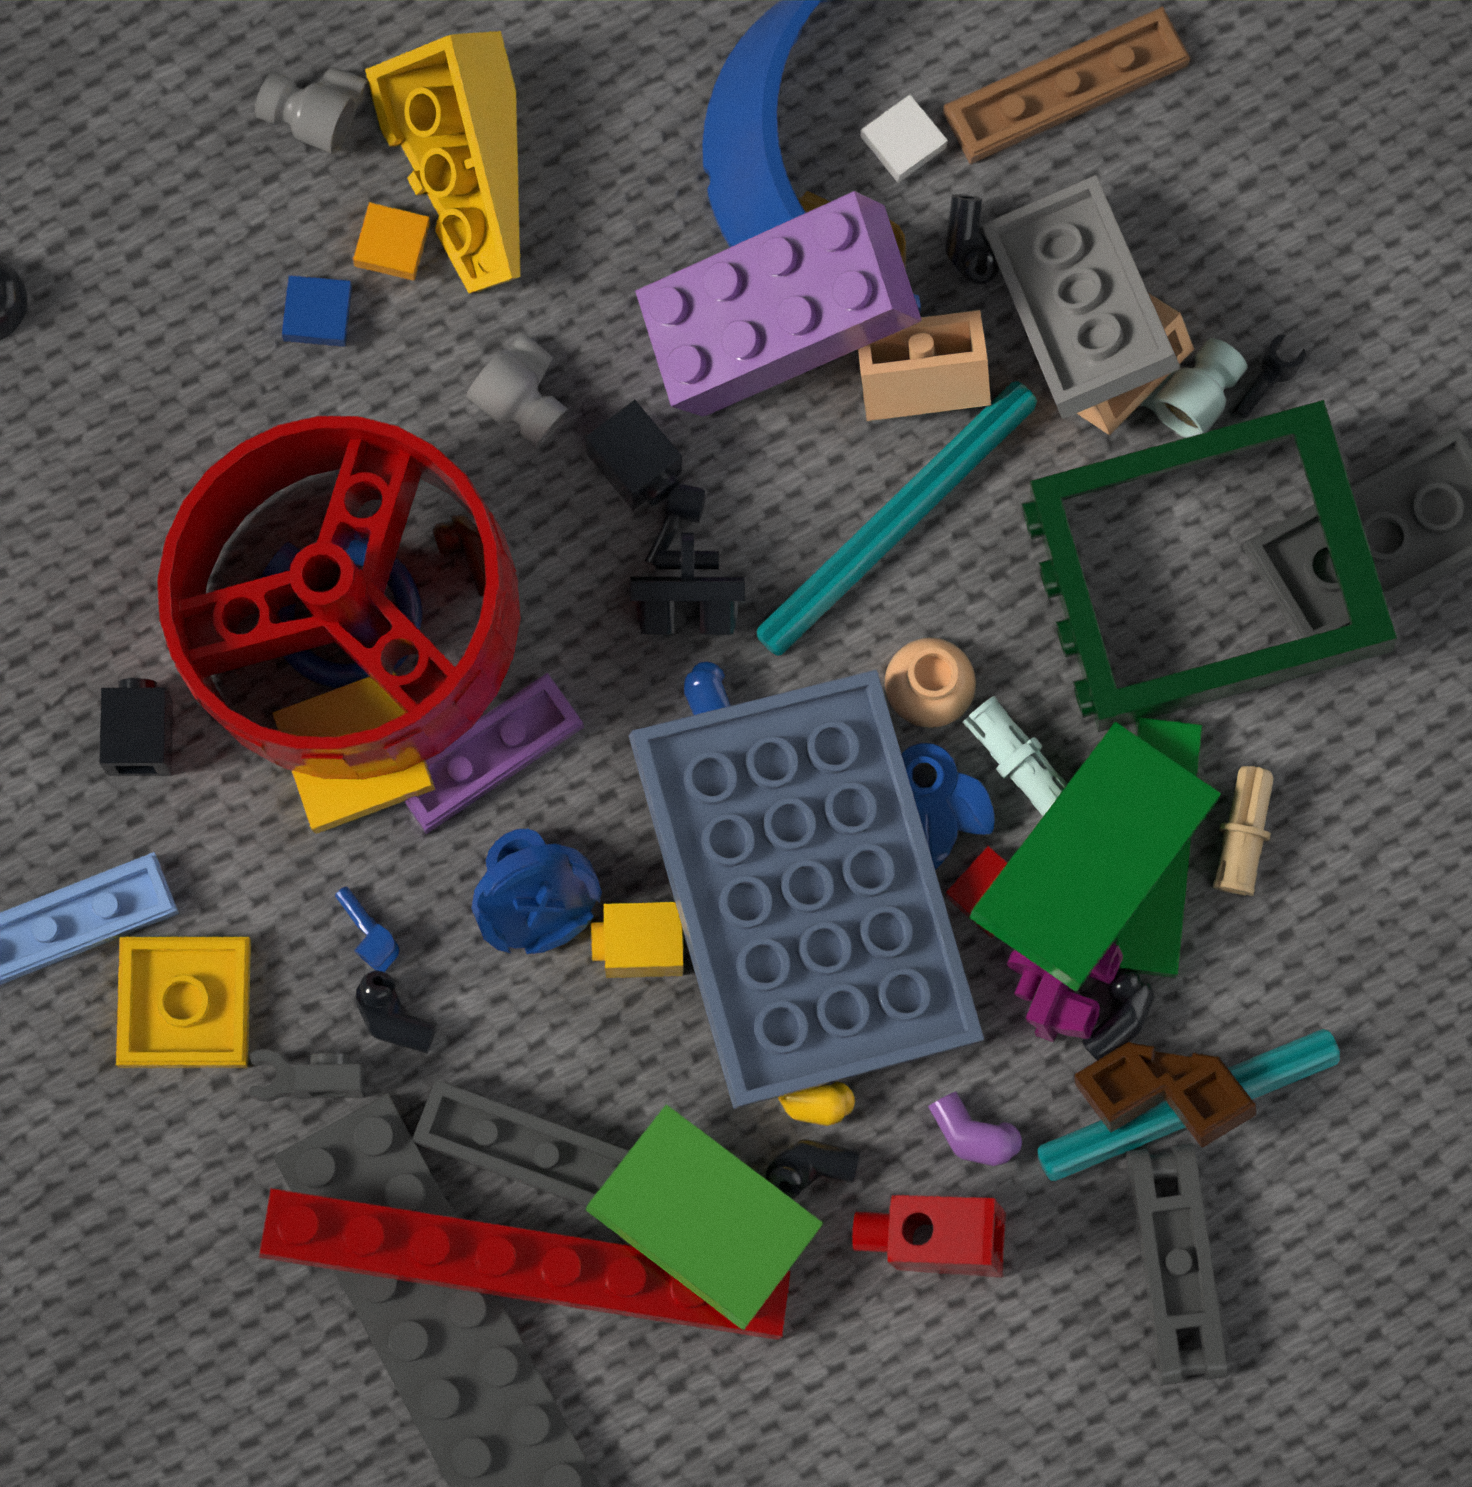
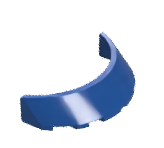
[703,0,921,313]

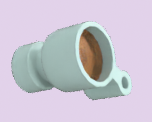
[1140,338,1248,438]

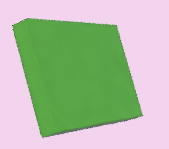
[586,1104,823,1330]

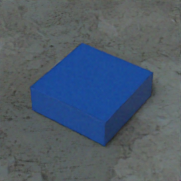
[282,275,352,347]

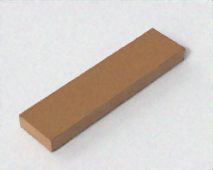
[943,7,1191,164]

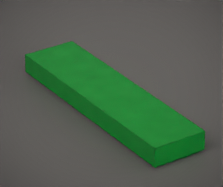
[1114,717,1202,978]

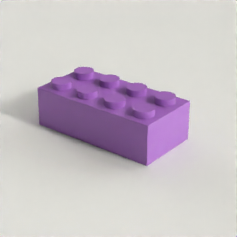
[635,191,922,417]

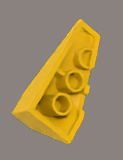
[365,31,520,293]

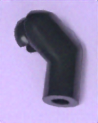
[355,970,437,1054]

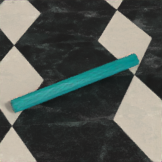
[756,381,1037,656]

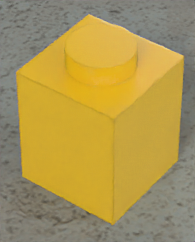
[591,902,683,978]

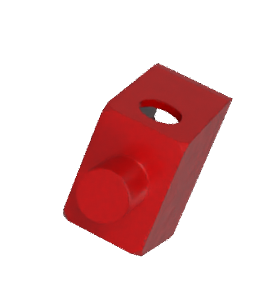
[852,1195,1006,1278]

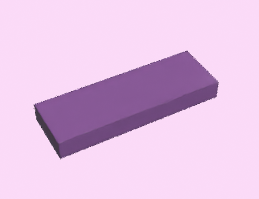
[404,673,584,834]

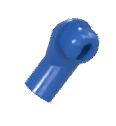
[684,661,733,715]

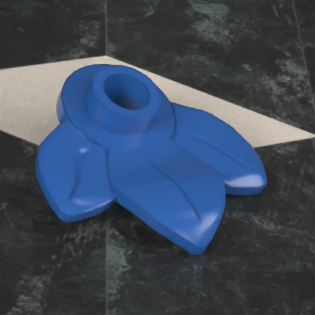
[901,743,995,870]

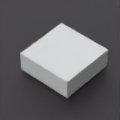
[860,95,948,183]

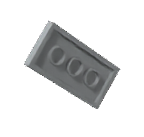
[982,175,1181,419]

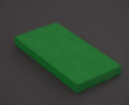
[969,722,1221,992]

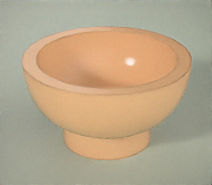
[885,638,976,728]

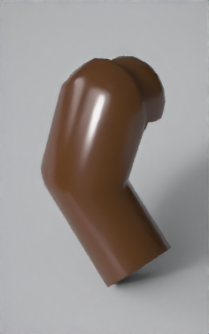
[432,515,486,597]

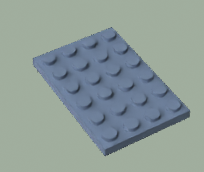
[629,670,984,1109]

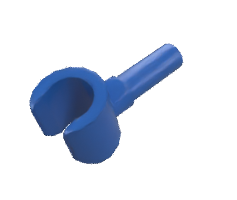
[335,886,400,972]

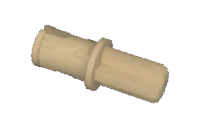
[1213,766,1274,896]

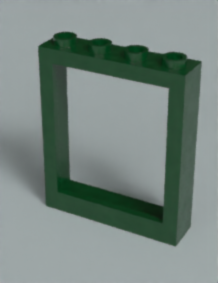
[1021,400,1397,732]

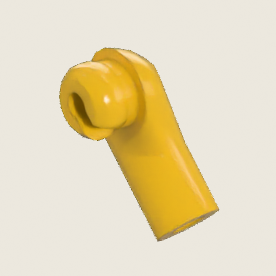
[778,1082,855,1126]

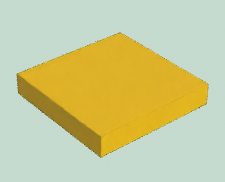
[273,671,436,834]
[116,937,251,1068]

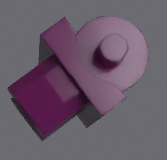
[1007,943,1123,1042]

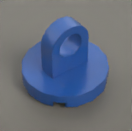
[471,829,602,954]

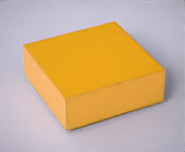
[353,202,430,281]

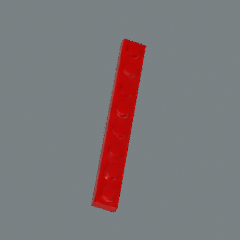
[259,1188,791,1340]

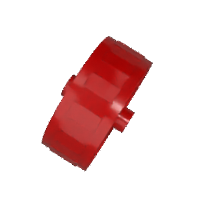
[157,416,520,780]

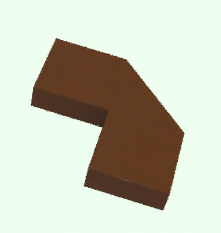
[1074,1042,1256,1148]

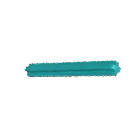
[1037,1029,1340,1181]

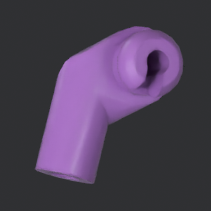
[928,1091,1022,1166]

